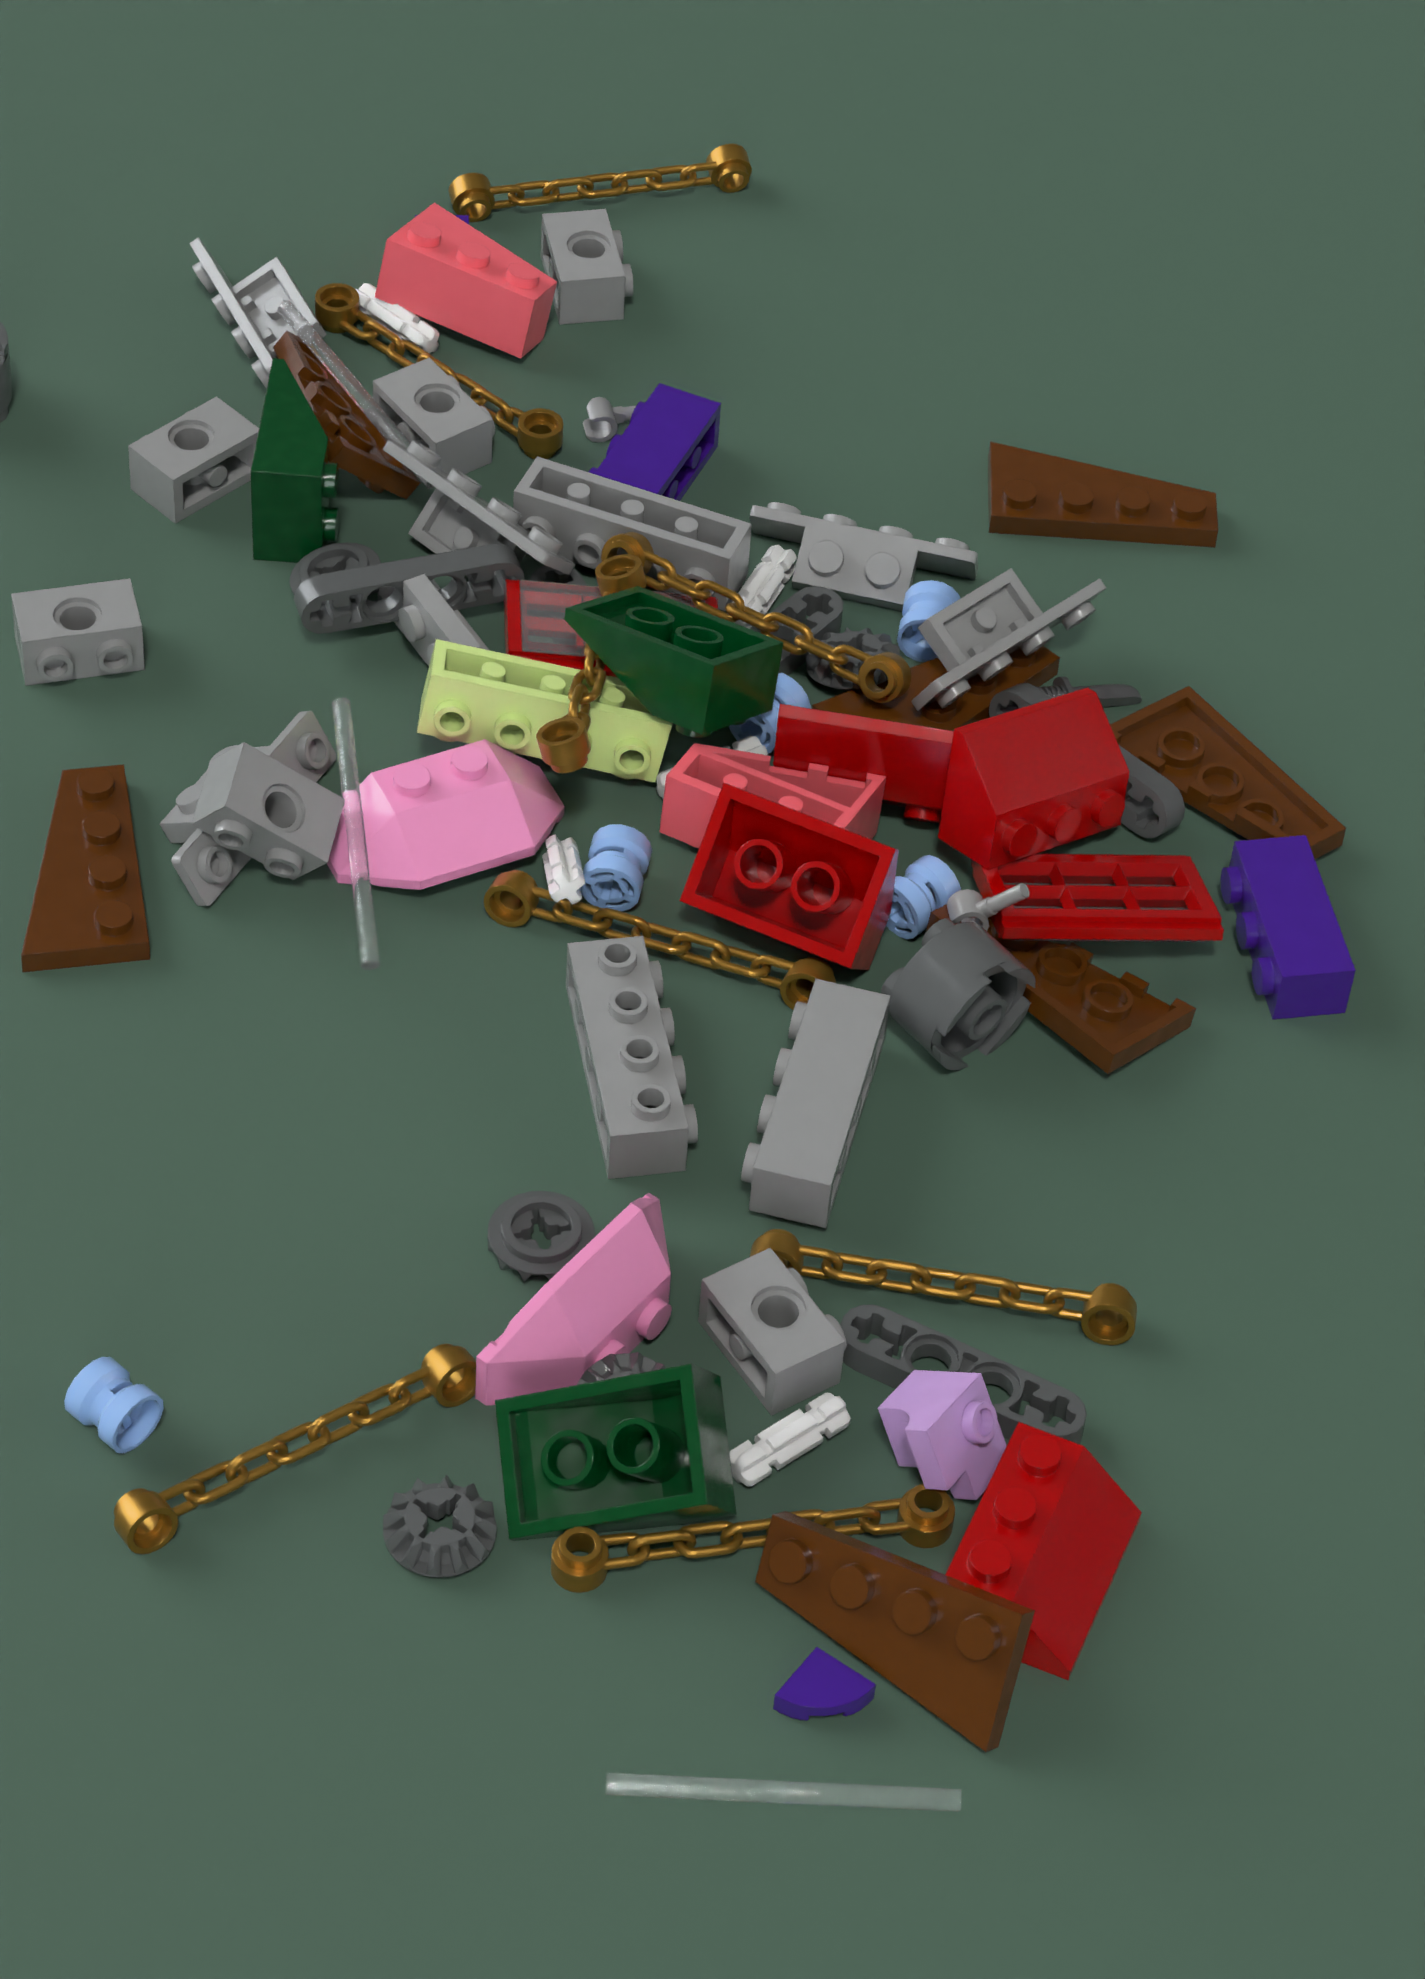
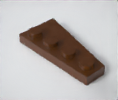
[988,441,1218,548]
[812,646,1060,731]
[1110,686,1346,859]
[21,764,150,972]
[926,904,1196,1074]
[755,1511,1035,1752]

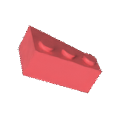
[375,202,557,359]
[659,743,886,848]

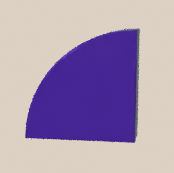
[773,1647,876,1720]

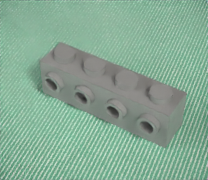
[513,456,752,611]
[566,936,698,1179]
[741,978,891,1228]

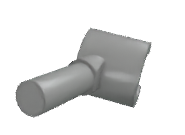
[583,397,636,443]
[947,883,1030,931]

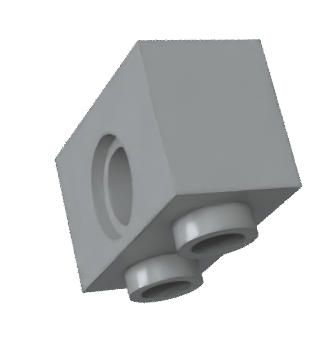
[541,209,633,325]
[373,357,495,474]
[128,396,259,524]
[11,578,145,686]
[191,742,345,880]
[698,1247,847,1416]

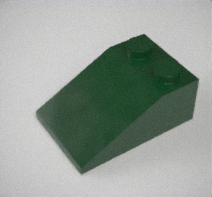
[250,358,339,563]
[564,586,784,737]
[495,1363,737,1541]

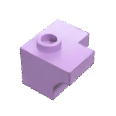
[878,1370,1007,1500]

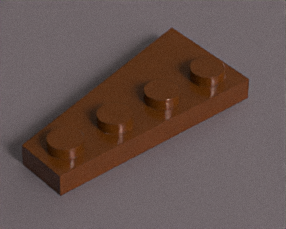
[273,330,420,500]

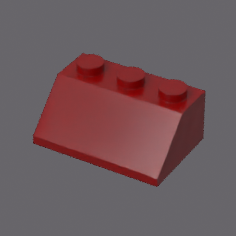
[938,687,1130,870]
[773,704,954,823]
[680,783,899,970]
[945,1422,1142,1680]

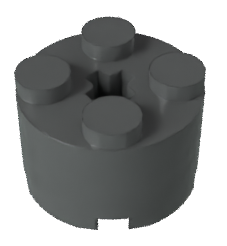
[881,918,1036,1070]

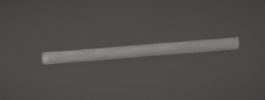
[277,300,434,489]
[332,698,380,970]
[605,1773,961,1812]

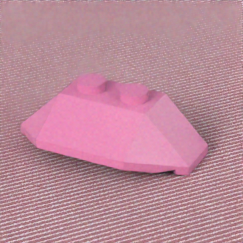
[327,739,565,890]
[475,1193,672,1406]

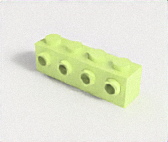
[417,639,672,783]

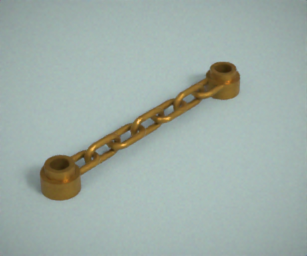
[448,144,752,222]
[315,283,563,459]
[601,532,911,703]
[536,554,647,773]
[484,870,836,1010]
[750,1229,1137,1345]
[114,1344,476,1554]
[551,1484,955,1593]

